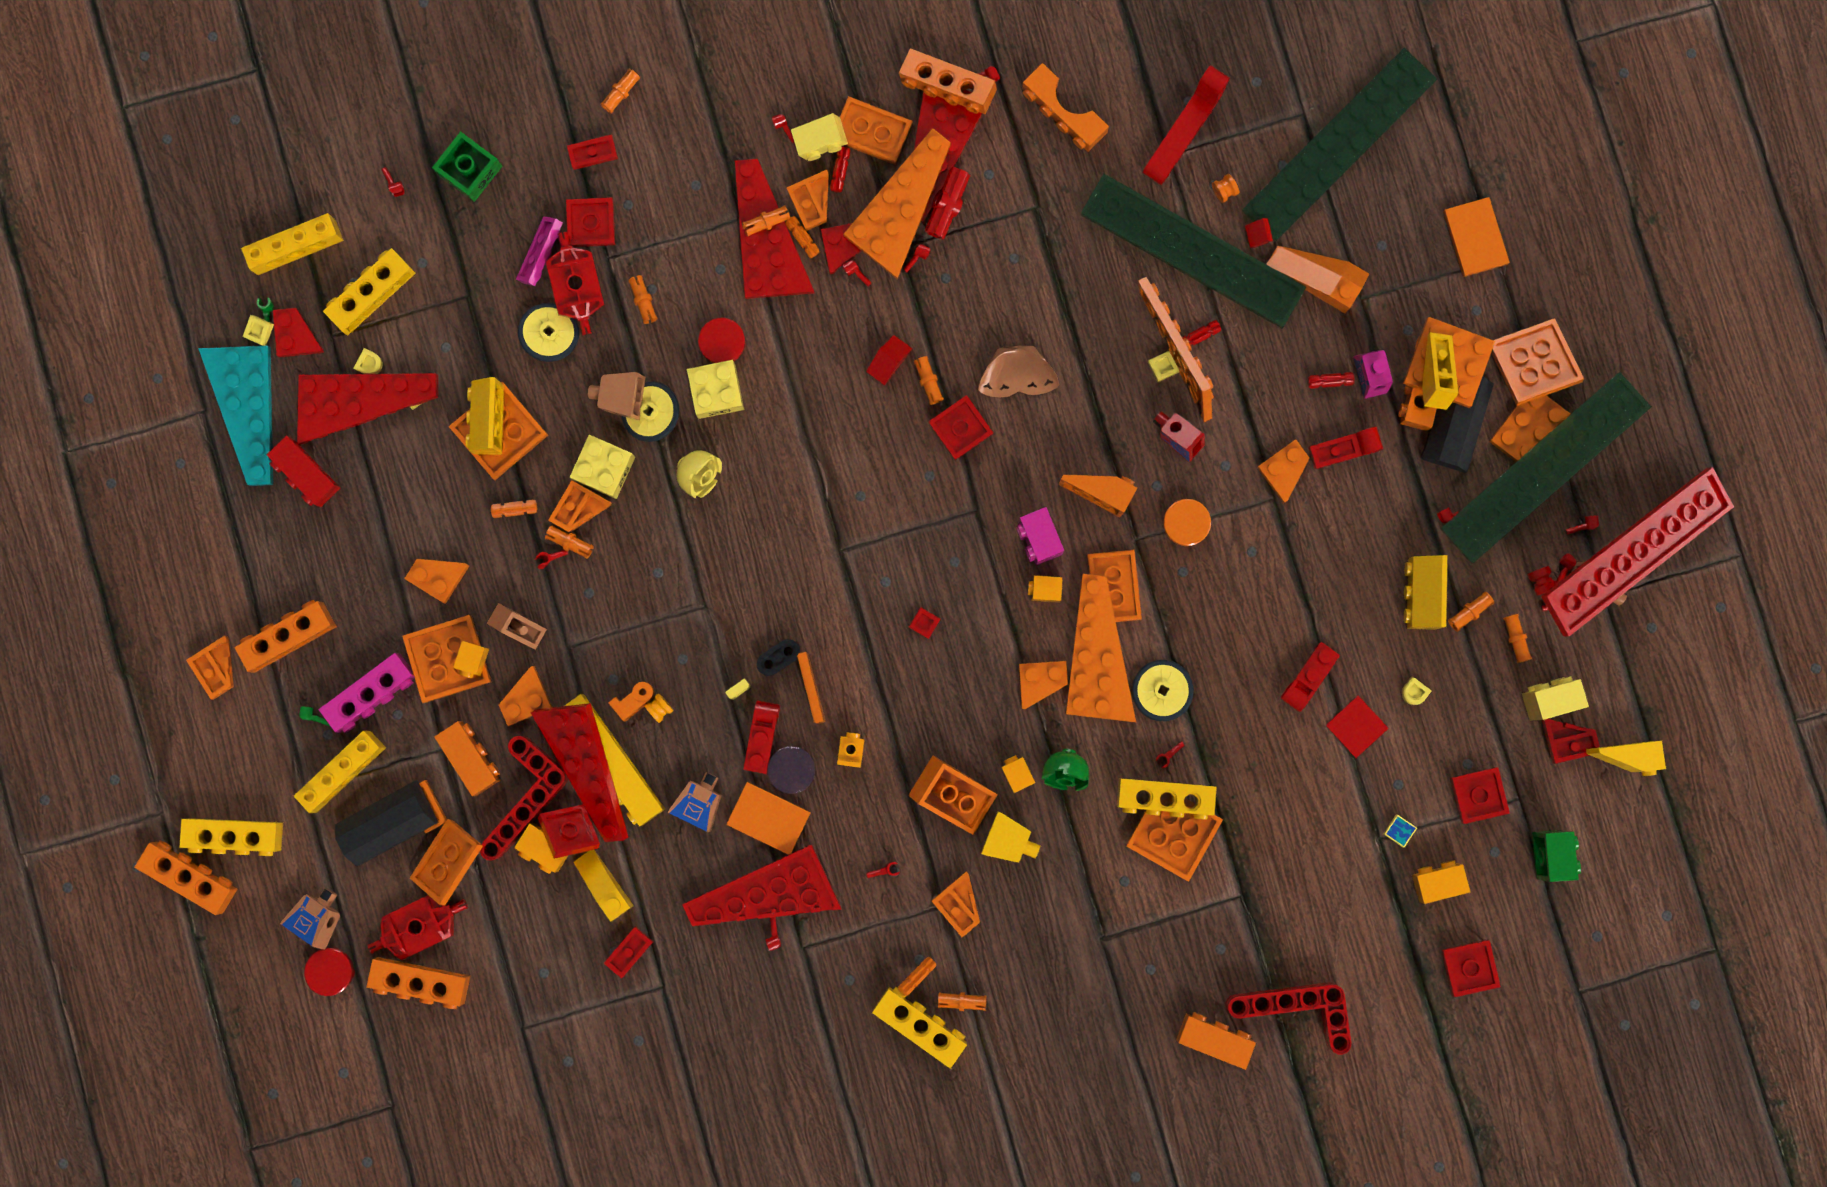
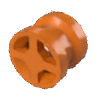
[1212,174,1240,203]

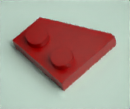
[821,223,862,274]
[273,308,324,357]
[1542,719,1600,764]

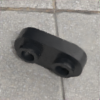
[757,639,800,676]

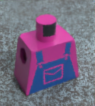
[1353,350,1393,399]

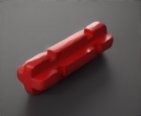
[830,147,850,193]
[1182,320,1221,346]
[1308,372,1355,389]

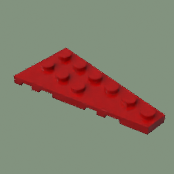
[914,73,983,224]
[735,159,815,299]
[297,373,438,445]
[530,703,629,842]
[682,844,842,926]

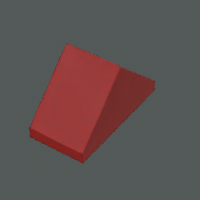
[866,335,913,386]

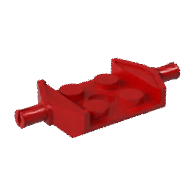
[545,232,604,336]
[367,895,468,960]

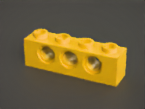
[241,213,344,275]
[323,248,416,336]
[294,730,386,813]
[1117,778,1216,820]
[180,818,283,856]
[872,987,967,1069]

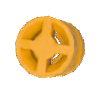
[644,693,674,723]

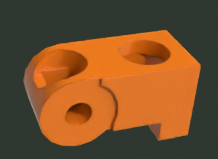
[609,682,655,722]

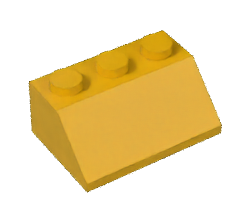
[466,377,504,455]
[1404,555,1447,630]

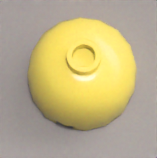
[677,450,722,498]

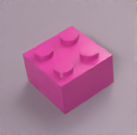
[1016,507,1064,565]

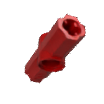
[925,167,970,240]

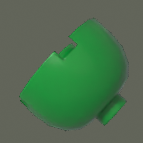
[1041,749,1090,791]

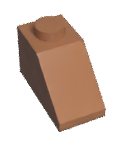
[487,603,547,650]

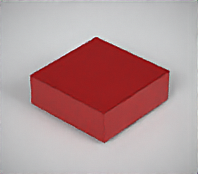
[1245,218,1273,248]
[909,607,941,639]

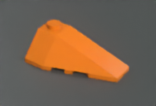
[1265,246,1369,314]

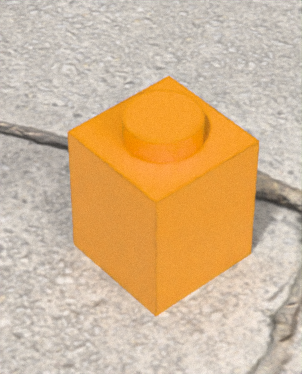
[1028,576,1062,602]
[453,641,489,678]
[1001,755,1035,793]

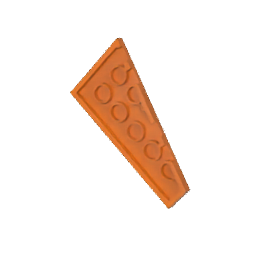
[844,128,951,280]
[1138,277,1214,422]
[1066,574,1136,722]

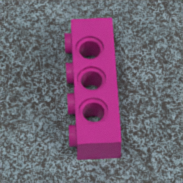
[318,653,415,733]

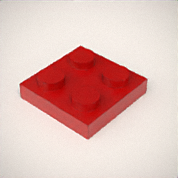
[566,197,615,247]
[928,395,993,461]
[1450,767,1510,824]
[538,804,600,859]
[1441,939,1501,997]

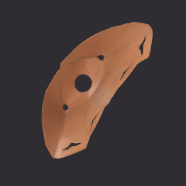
[978,346,1059,397]

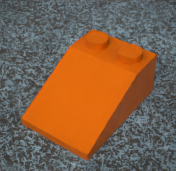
[1058,475,1137,518]
[908,755,998,835]

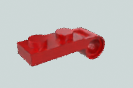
[1308,427,1383,470]
[1280,642,1340,712]
[743,700,780,774]

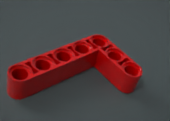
[1142,65,1230,186]
[480,736,568,861]
[1225,982,1351,1055]

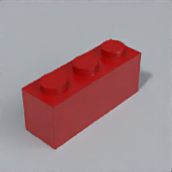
[266,435,341,507]

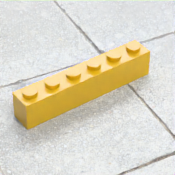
[564,694,665,826]

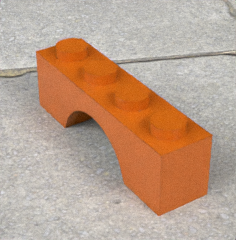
[1022,63,1109,152]

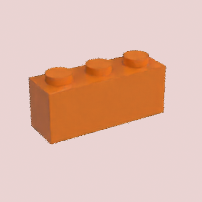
[434,721,501,796]
[1176,1012,1256,1070]

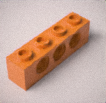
[899,48,997,114]
[1398,336,1437,431]
[234,600,337,673]
[134,840,237,915]
[366,957,470,1009]

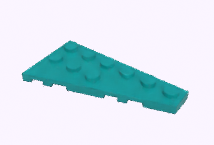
[198,346,273,486]

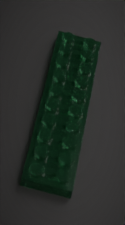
[1242,47,1437,242]
[1080,174,1306,329]
[1440,372,1652,564]

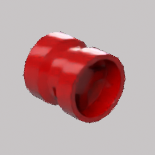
[1527,565,1557,596]

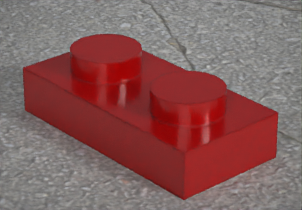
[567,134,618,170]
[604,926,654,979]

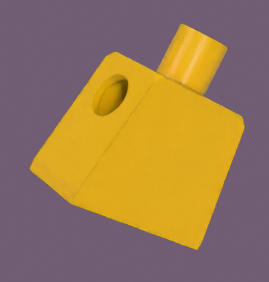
[981,811,1041,863]

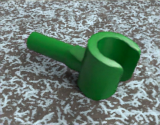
[256,297,274,322]
[299,706,330,727]

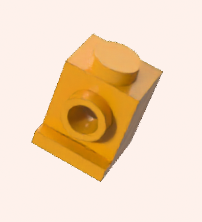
[837,732,865,768]

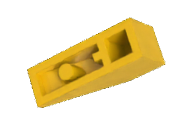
[1422,332,1458,410]
[1586,741,1666,776]
[574,850,634,922]

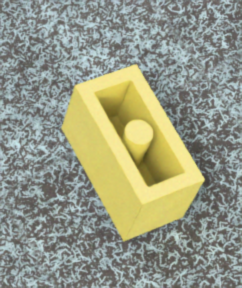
[791,113,848,161]

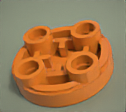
[1163,499,1211,547]

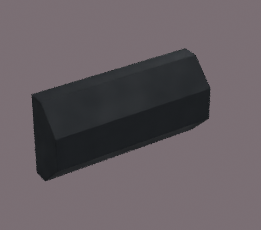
[1421,377,1494,473]
[335,780,439,866]

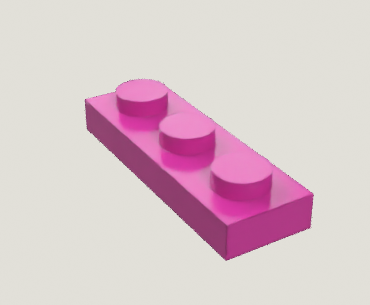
[516,216,563,286]

